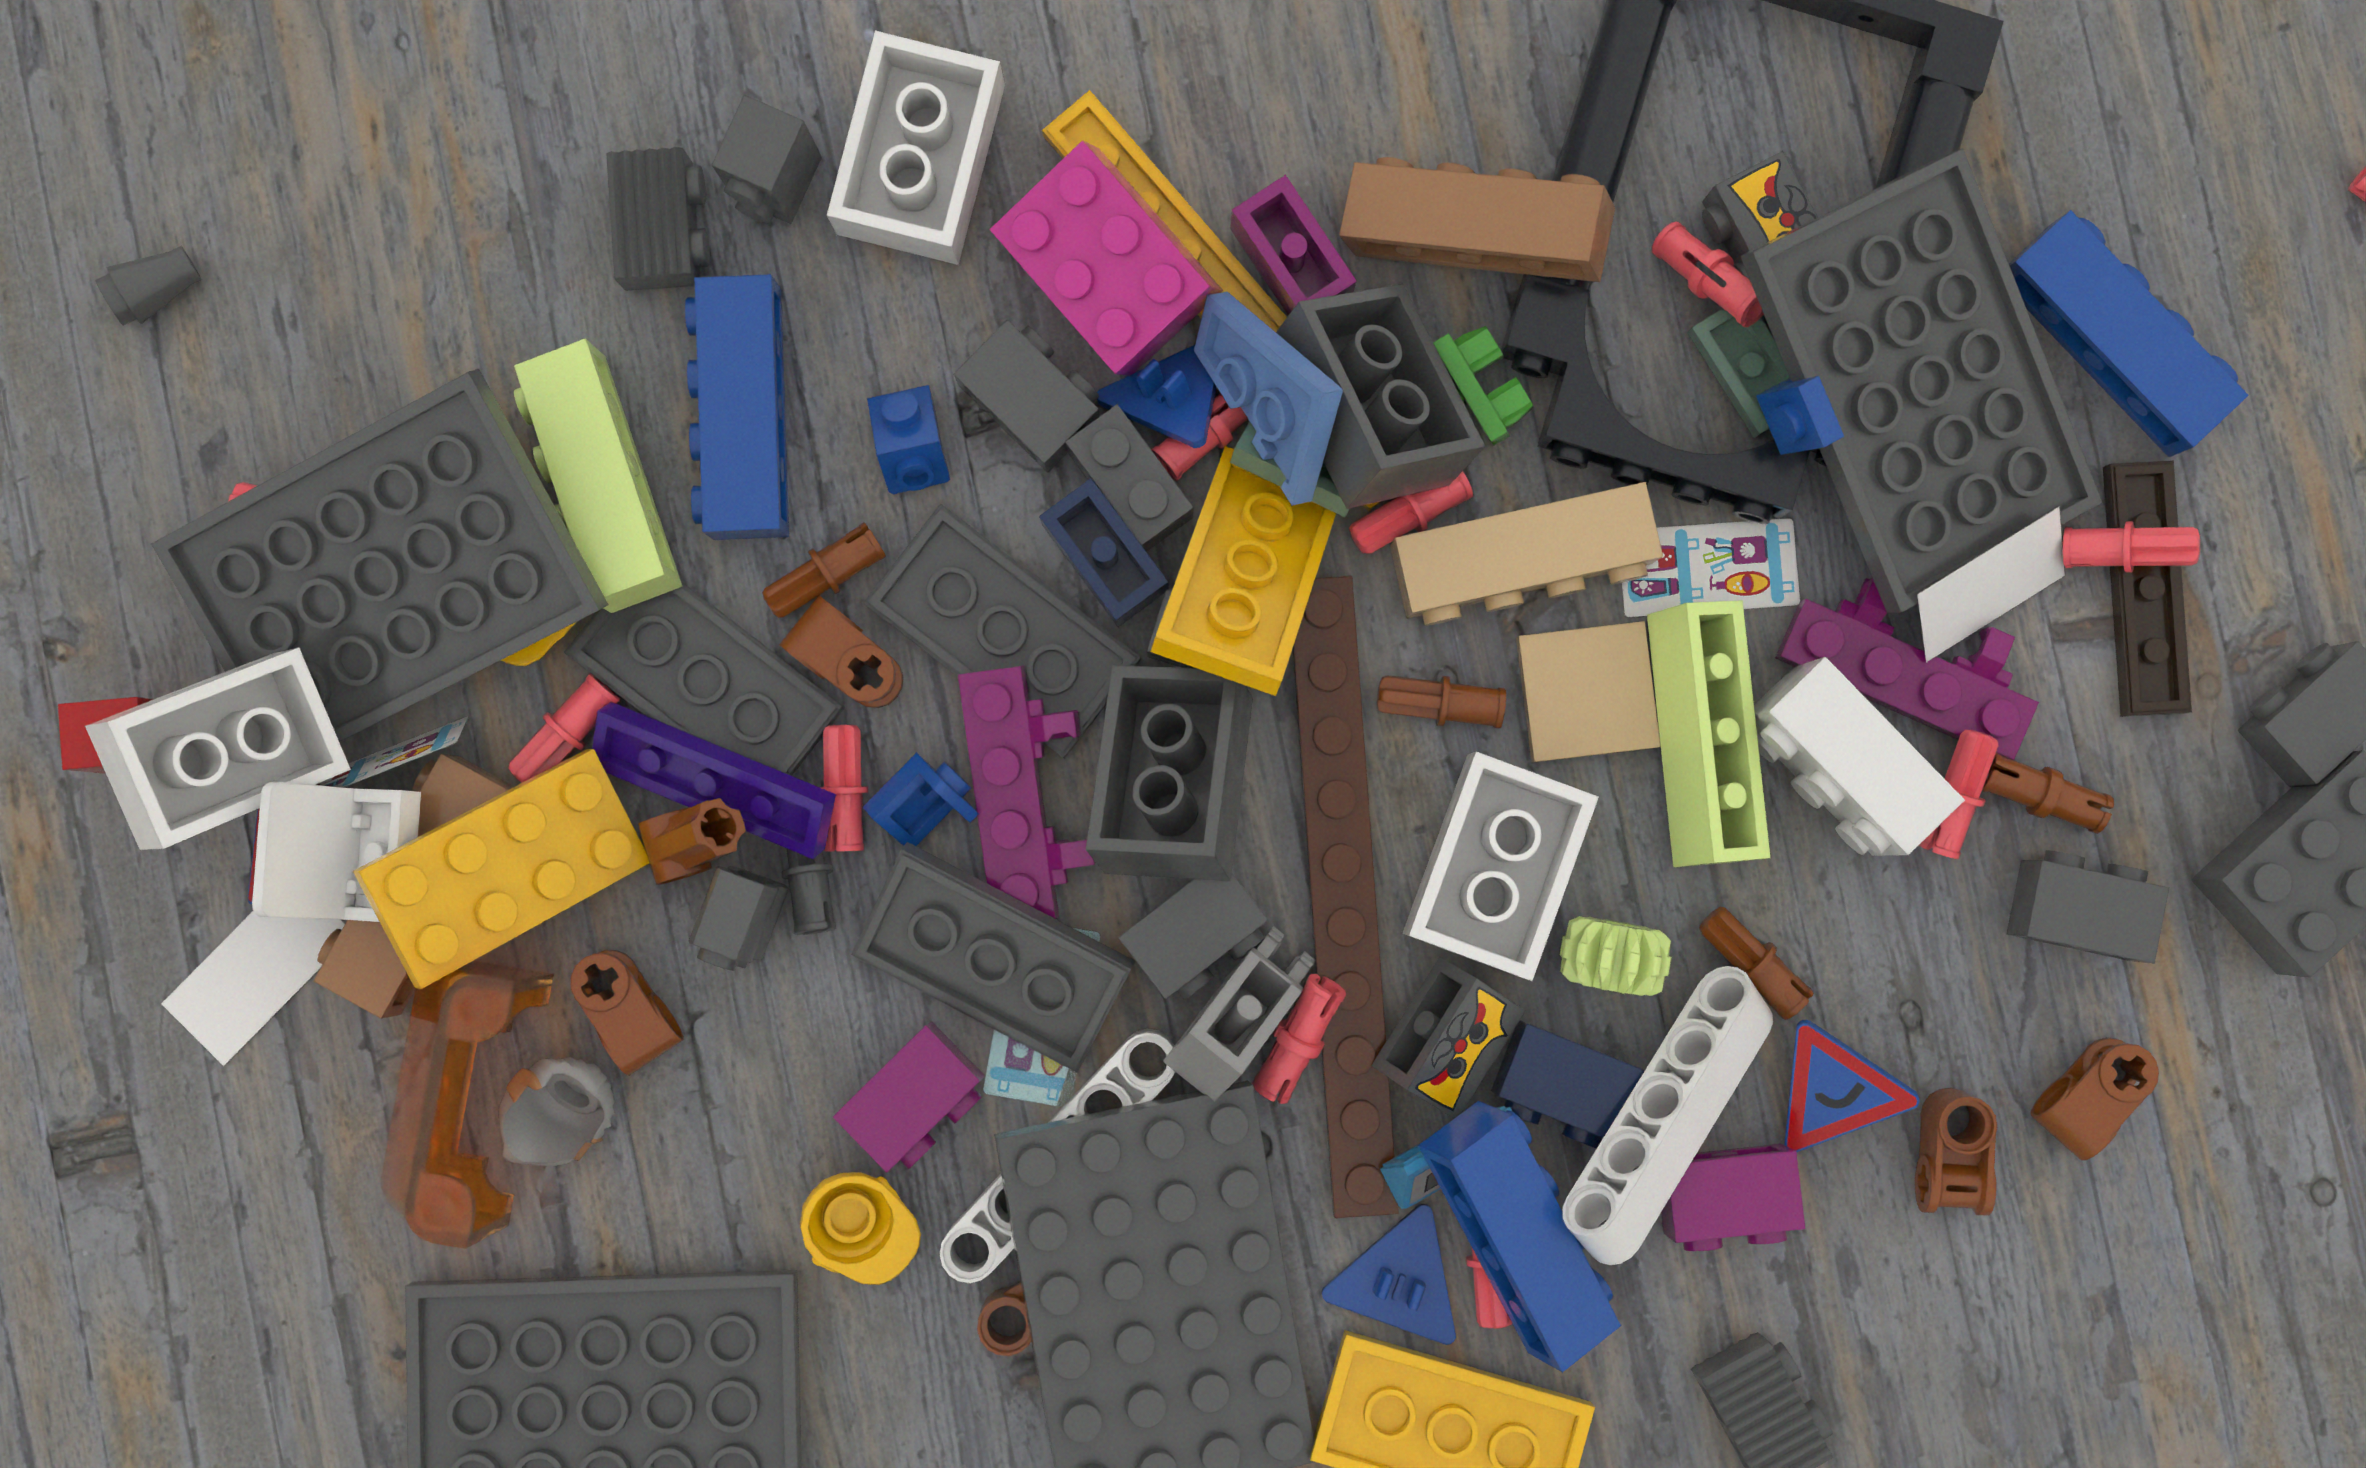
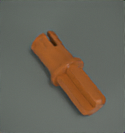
[762,522,886,618]
[1377,675,1506,728]
[1699,907,1814,1020]

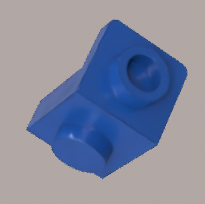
[1756,376,1845,455]
[867,385,950,494]
[863,752,979,846]

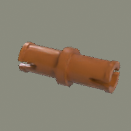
[1982,752,2114,834]

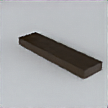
[2103,460,2192,717]

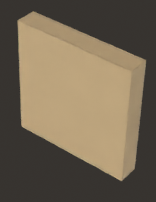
[1516,621,1661,763]

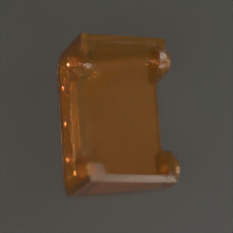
[381,961,554,1249]

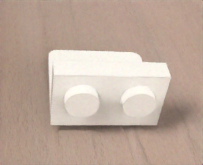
[252,782,421,922]

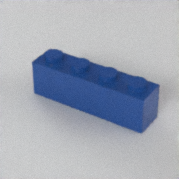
[2009,210,2249,457]
[685,274,789,540]
[1418,1101,1621,1373]

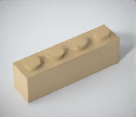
[1390,482,1663,626]

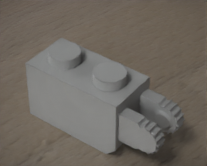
[1163,926,1316,1102]

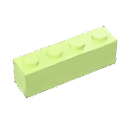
[514,338,683,613]
[1647,600,1771,867]

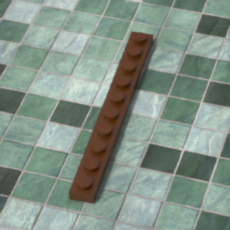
[1293,576,1399,1218]

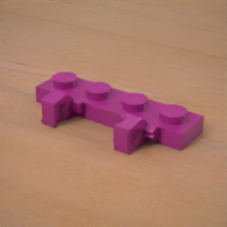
[1775,577,2039,760]
[958,665,1096,919]

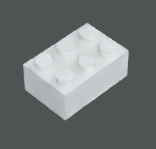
[827,31,1005,265]
[85,648,351,850]
[1754,657,1965,856]
[1402,752,1599,981]

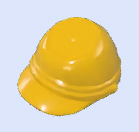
[800,1172,921,1285]

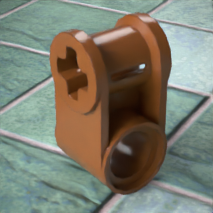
[779,595,903,708]
[571,950,684,1076]
[2031,1037,2159,1160]
[1915,1088,1997,1216]

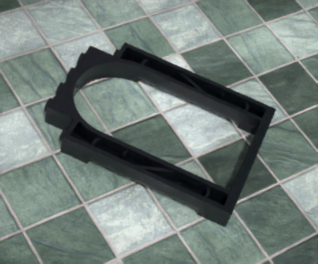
[1501,0,2004,524]

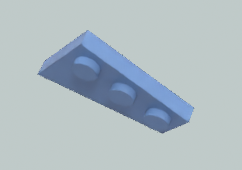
[1194,292,1343,505]

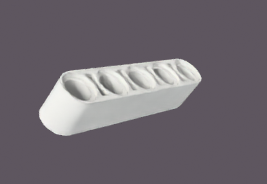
[1563,966,1773,1265]
[940,1028,1175,1283]

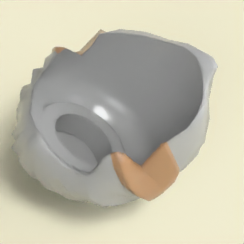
[498,1057,615,1166]

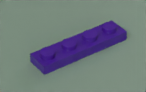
[592,702,836,859]

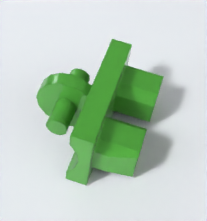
[1433,326,1534,446]

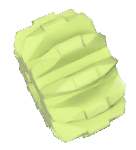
[1559,916,1672,996]

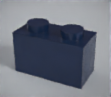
[1039,478,1169,627]
[1491,1020,1645,1148]

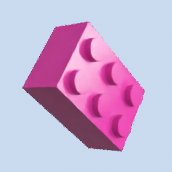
[989,140,1223,376]

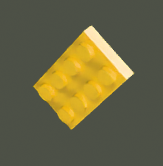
[1150,446,1336,696]
[353,749,650,989]
[1310,1330,1595,1468]

